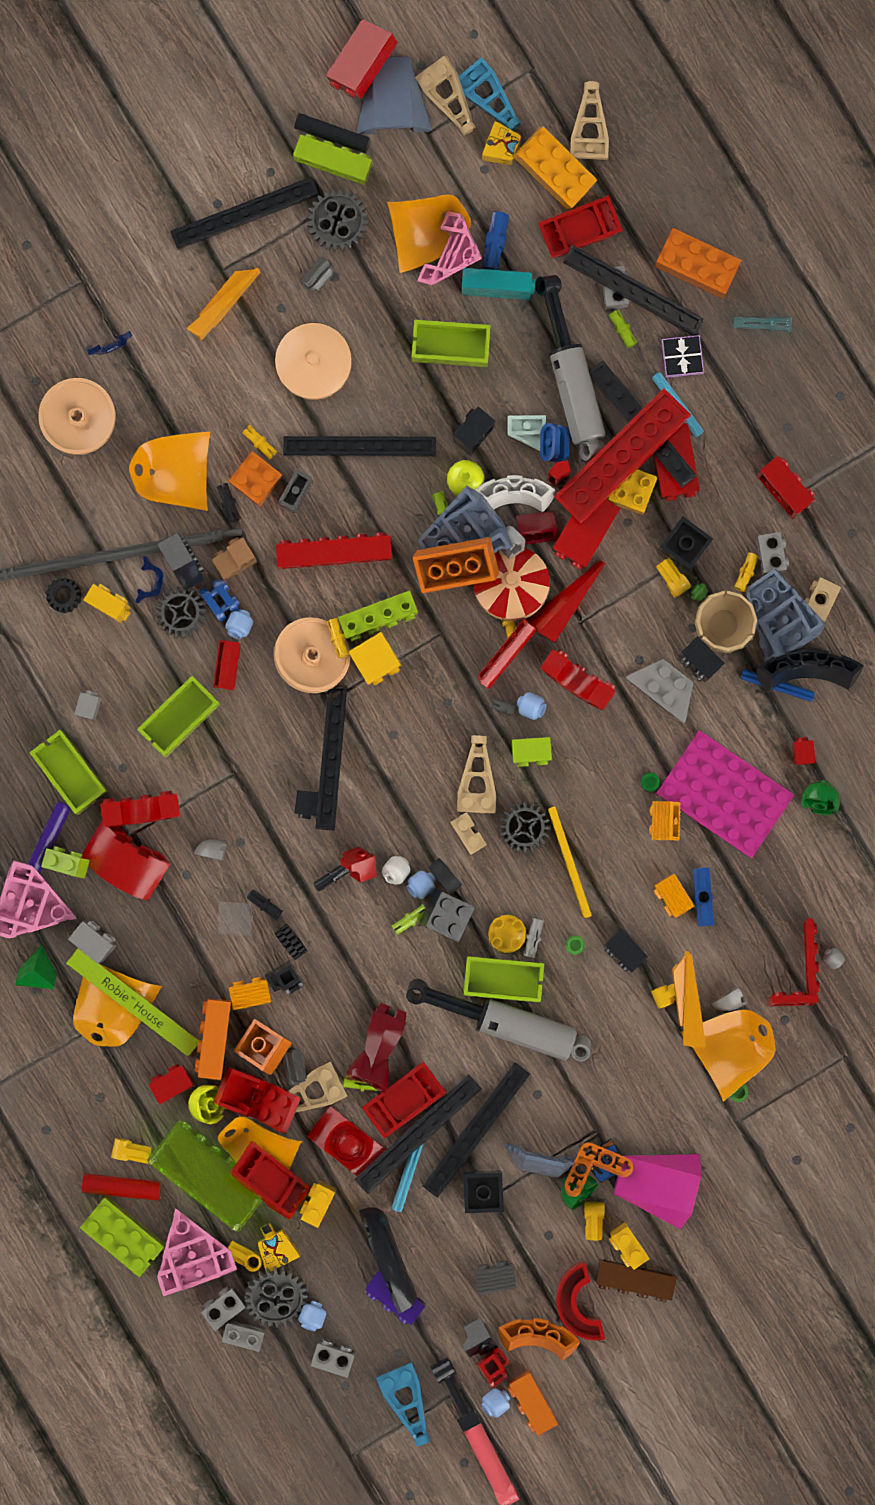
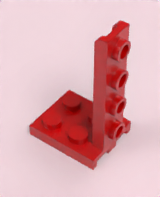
[767,918,820,1007]

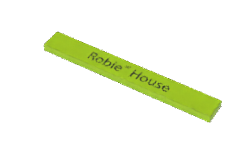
[66,948,199,1057]

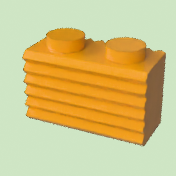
[649,801,681,841]
[653,873,695,918]
[229,976,272,1010]

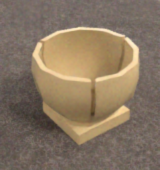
[695,591,757,653]

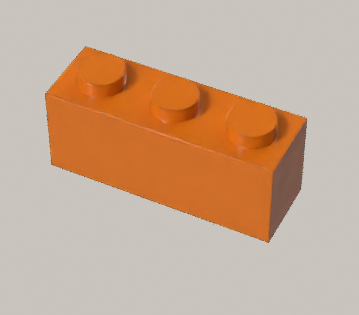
[508,1370,558,1436]

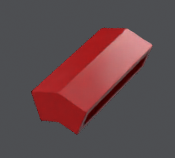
[547,460,571,487]
[213,640,241,691]

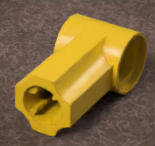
[656,557,691,598]
[651,983,676,1009]
[111,1138,152,1164]
[584,1201,605,1241]
[228,1240,263,1272]

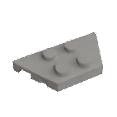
[625,659,693,724]

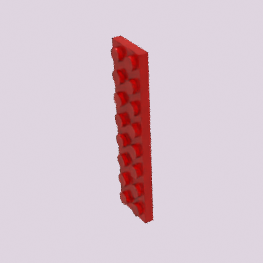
[554,388,691,524]

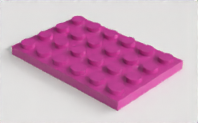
[656,730,794,858]

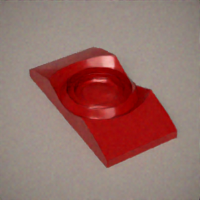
[538,195,623,259]
[361,1061,447,1139]
[307,1105,387,1176]
[230,1141,311,1219]

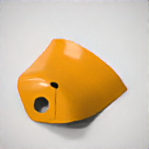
[387,194,471,273]
[129,431,210,511]
[73,963,162,1047]
[680,1010,776,1102]
[218,1116,303,1170]

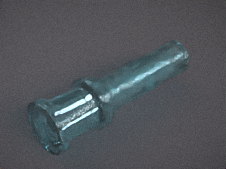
[733,315,792,333]

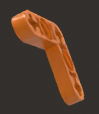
[565,1142,634,1197]

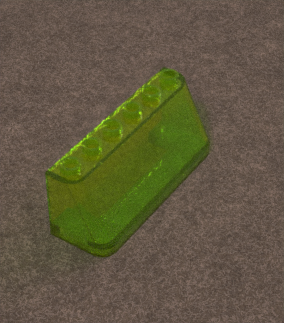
[147,1121,263,1232]

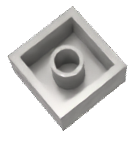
[68,920,117,964]

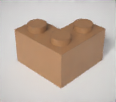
[212,537,257,581]

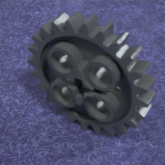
[307,189,369,252]
[244,1266,308,1327]

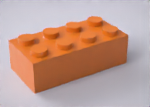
[655,228,742,299]
[412,537,499,593]
[195,998,231,1080]

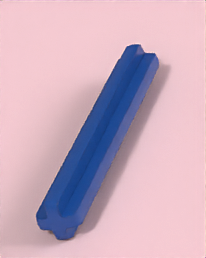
[740,669,815,701]

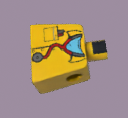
[482,121,521,165]
[258,1223,301,1271]

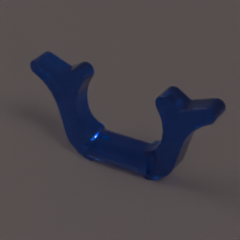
[87,331,132,356]
[135,556,164,604]

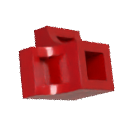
[340,847,377,882]
[475,1346,510,1388]

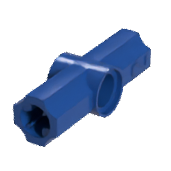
[482,211,509,270]
[692,868,714,927]

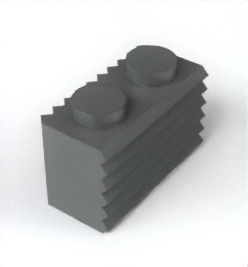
[278,469,313,514]
[474,1261,517,1295]

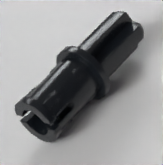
[313,865,350,892]
[247,890,283,920]

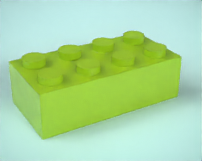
[411,320,491,367]
[137,676,221,758]
[29,729,109,815]
[463,956,544,1002]
[80,1196,166,1278]

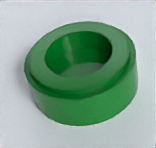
[641,773,660,792]

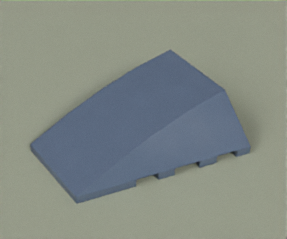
[357,57,432,135]
[417,486,512,553]
[746,569,826,662]
[504,1143,575,1178]

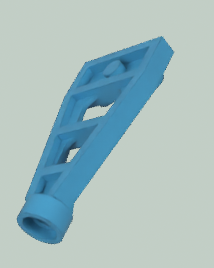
[458,57,522,131]
[376,1362,431,1446]

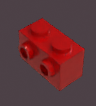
[148,1063,195,1105]

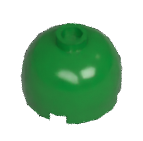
[801,780,840,815]
[560,1172,598,1211]

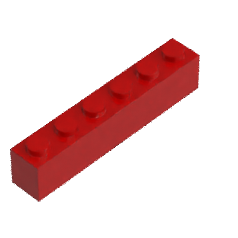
[276,532,393,569]

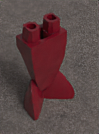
[344,1003,407,1094]

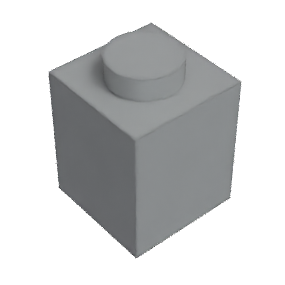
[74,690,101,721]

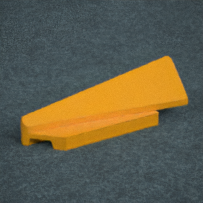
[187,268,261,341]
[672,951,707,1048]

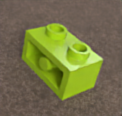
[511,737,552,767]
[41,846,90,879]

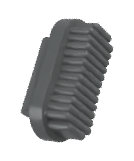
[301,257,334,292]
[282,1048,307,1086]

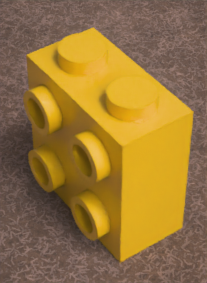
[608,470,657,515]
[83,584,131,623]
[349,632,402,686]
[300,1180,337,1228]
[609,1222,650,1270]

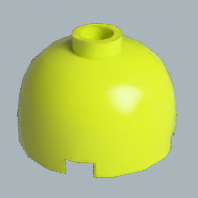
[447,460,485,496]
[188,1085,227,1124]

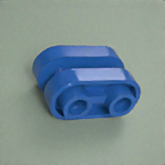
[540,423,570,463]
[199,578,240,622]

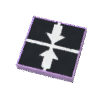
[661,335,704,378]

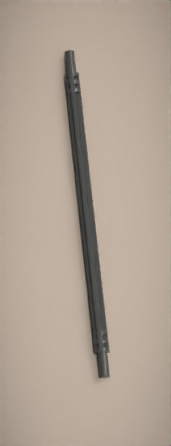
[0,528,242,581]

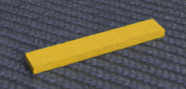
[548,806,592,918]

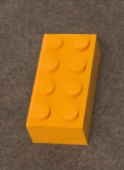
[513,126,597,210]

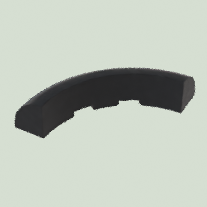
[757,649,864,692]
[359,1207,417,1314]

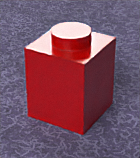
[792,737,816,766]

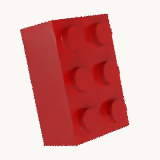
[756,456,815,520]

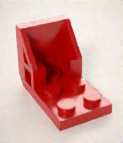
[213,1067,301,1134]

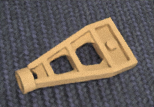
[415,56,476,136]
[570,81,609,160]
[457,736,496,813]
[289,1061,348,1113]

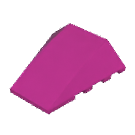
[613,1154,701,1229]

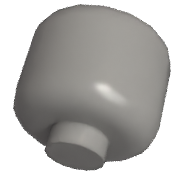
[823,948,845,970]

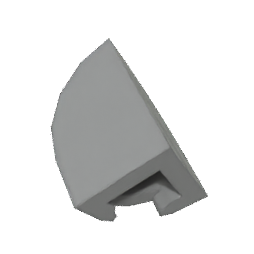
[501,526,525,559]
[194,839,227,860]
[710,987,747,1012]

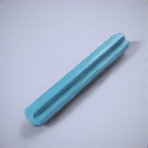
[652,372,704,437]
[392,1143,424,1212]

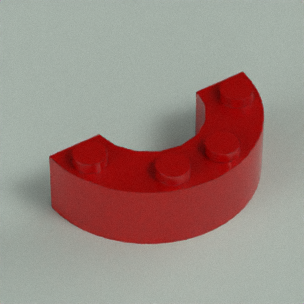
[540,649,617,711]
[100,791,180,827]
[556,1260,605,1341]

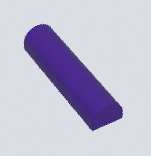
[28,801,71,874]

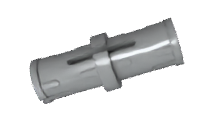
[523,918,544,958]

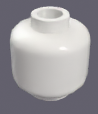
[382,856,410,885]

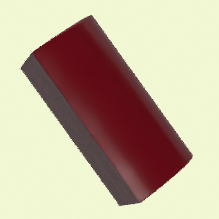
[516,511,557,545]

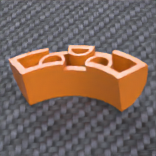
[498,1318,580,1361]

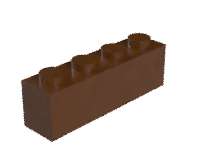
[595,1259,677,1302]

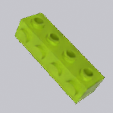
[293,134,373,186]
[338,591,418,642]

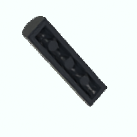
[294,113,371,154]

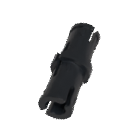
[216,483,241,523]

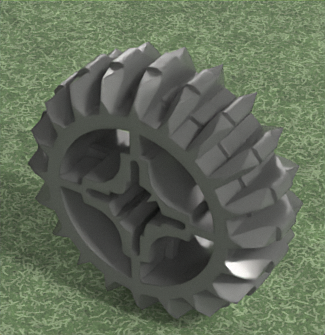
[155,587,207,639]
[499,801,551,853]

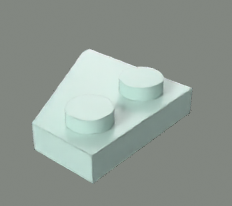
[508,415,546,451]

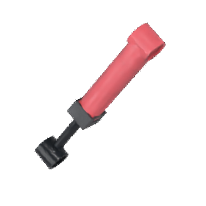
[430,1357,520,1505]

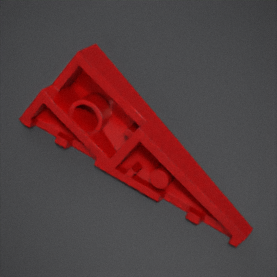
[527,561,606,644]

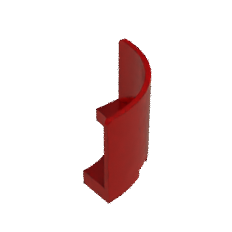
[82,821,170,900]

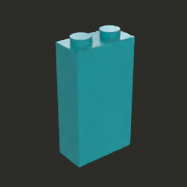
[462,268,535,300]

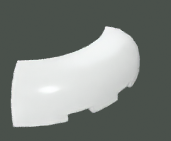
[475,475,555,512]

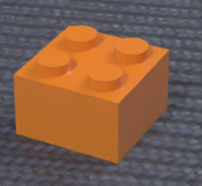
[228,451,283,507]
[233,1019,292,1075]

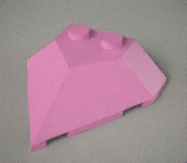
[417,211,482,285]
[0,860,77,939]
[157,1208,237,1296]

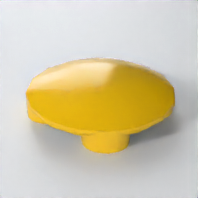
[488,915,526,953]

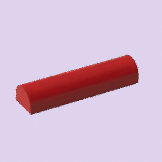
[477,618,538,689]
[82,1173,162,1201]

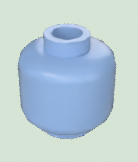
[225,609,253,639]
[517,692,546,720]
[406,871,436,899]
[298,1301,326,1332]
[481,1388,510,1418]

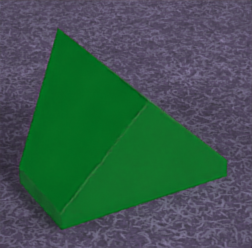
[15,945,57,989]

